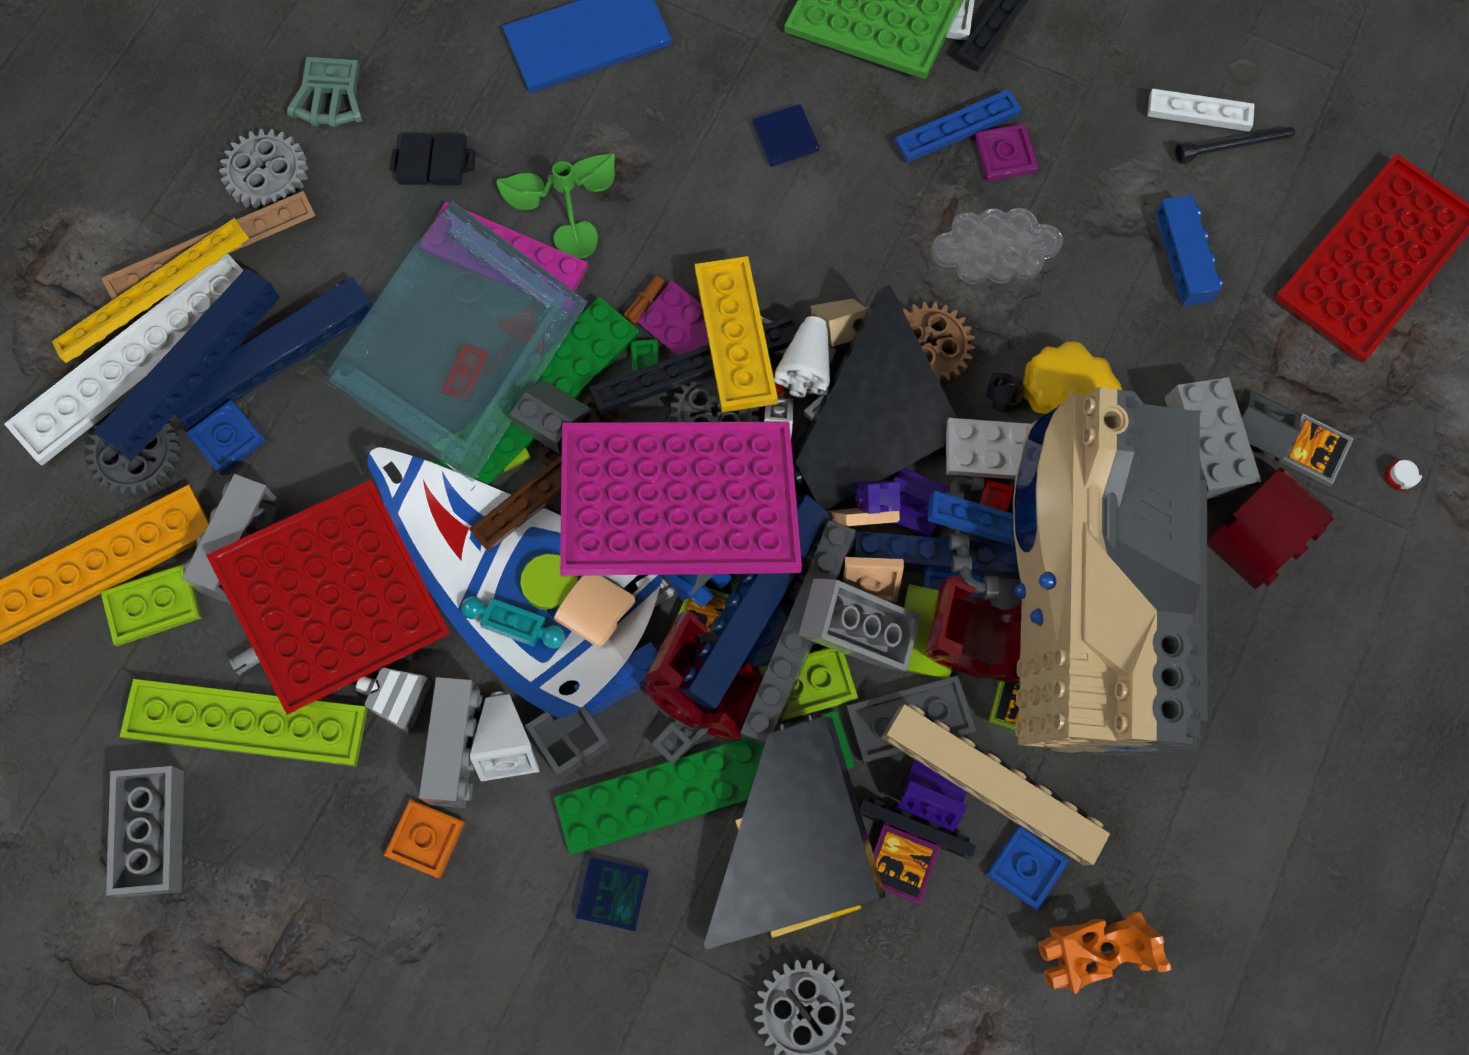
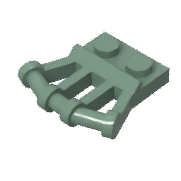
[287,57,363,128]

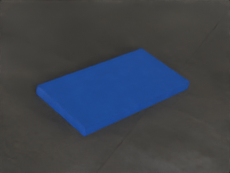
[502,0,672,93]

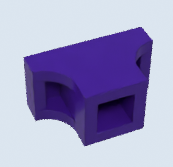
[856,480,900,514]

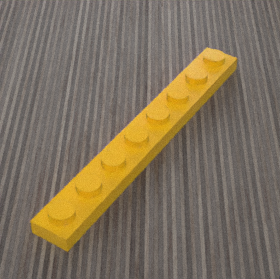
[52,218,249,363]

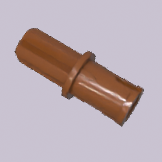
[624,275,668,324]

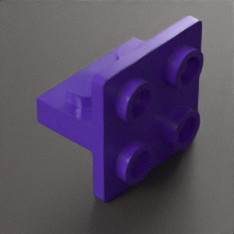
[892,468,950,537]

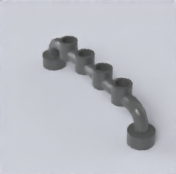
[945,476,999,600]

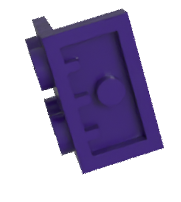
[898,760,967,831]

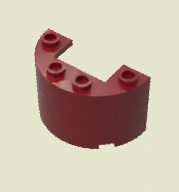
[1207,466,1334,589]
[925,576,1022,684]
[644,611,763,739]

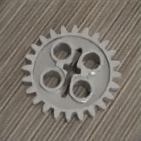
[219,129,309,210]
[754,960,855,1055]

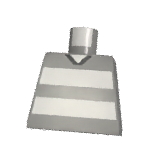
[356,668,433,734]

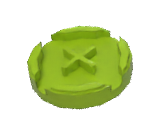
[520,554,578,610]

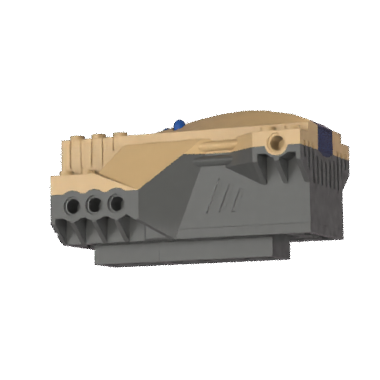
[1013,387,1208,756]

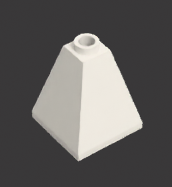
[470,692,539,781]

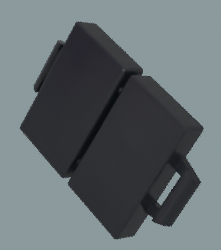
[390,134,476,185]

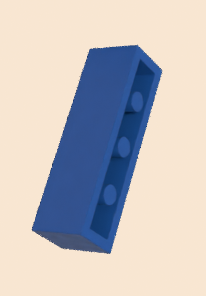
[1155,195,1222,306]

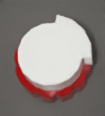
[1384,460,1422,491]

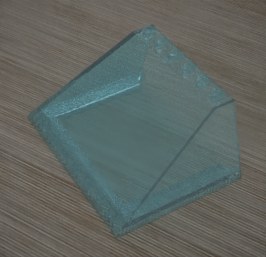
[325,201,588,482]

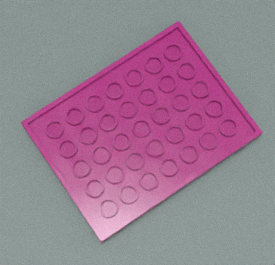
[560,422,802,576]

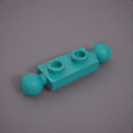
[461,596,565,649]

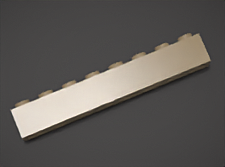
[881,704,1110,866]

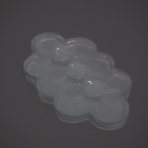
[931,208,1063,284]

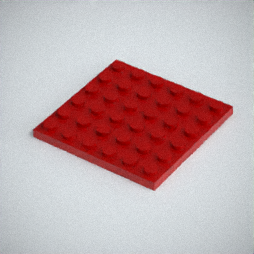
[206,480,450,715]

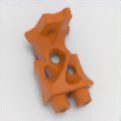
[1038,910,1172,994]

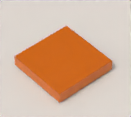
[384,799,465,879]

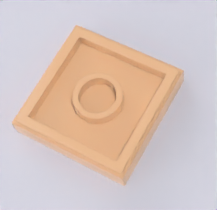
[826,508,900,526]
[842,557,904,602]

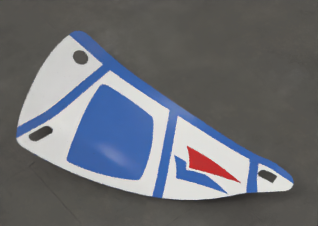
[367,447,662,717]

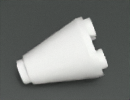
[774,316,830,397]

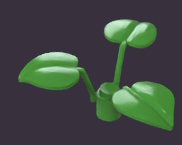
[497,153,615,259]

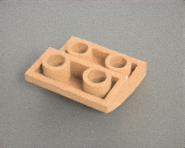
[554,575,635,648]

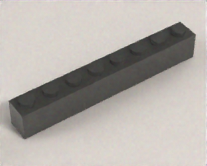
[741,521,856,748]

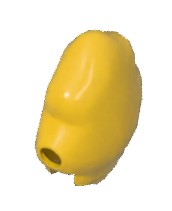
[1023,341,1122,420]

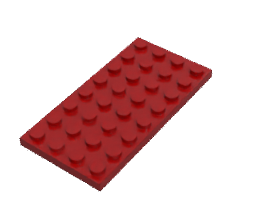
[1274,153,1469,364]

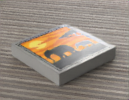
[1278,414,1354,487]

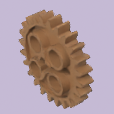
[903,302,975,385]

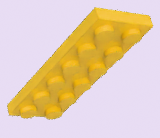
[695,256,778,412]

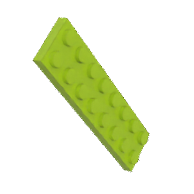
[120,679,368,767]

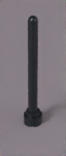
[1175,127,1295,164]

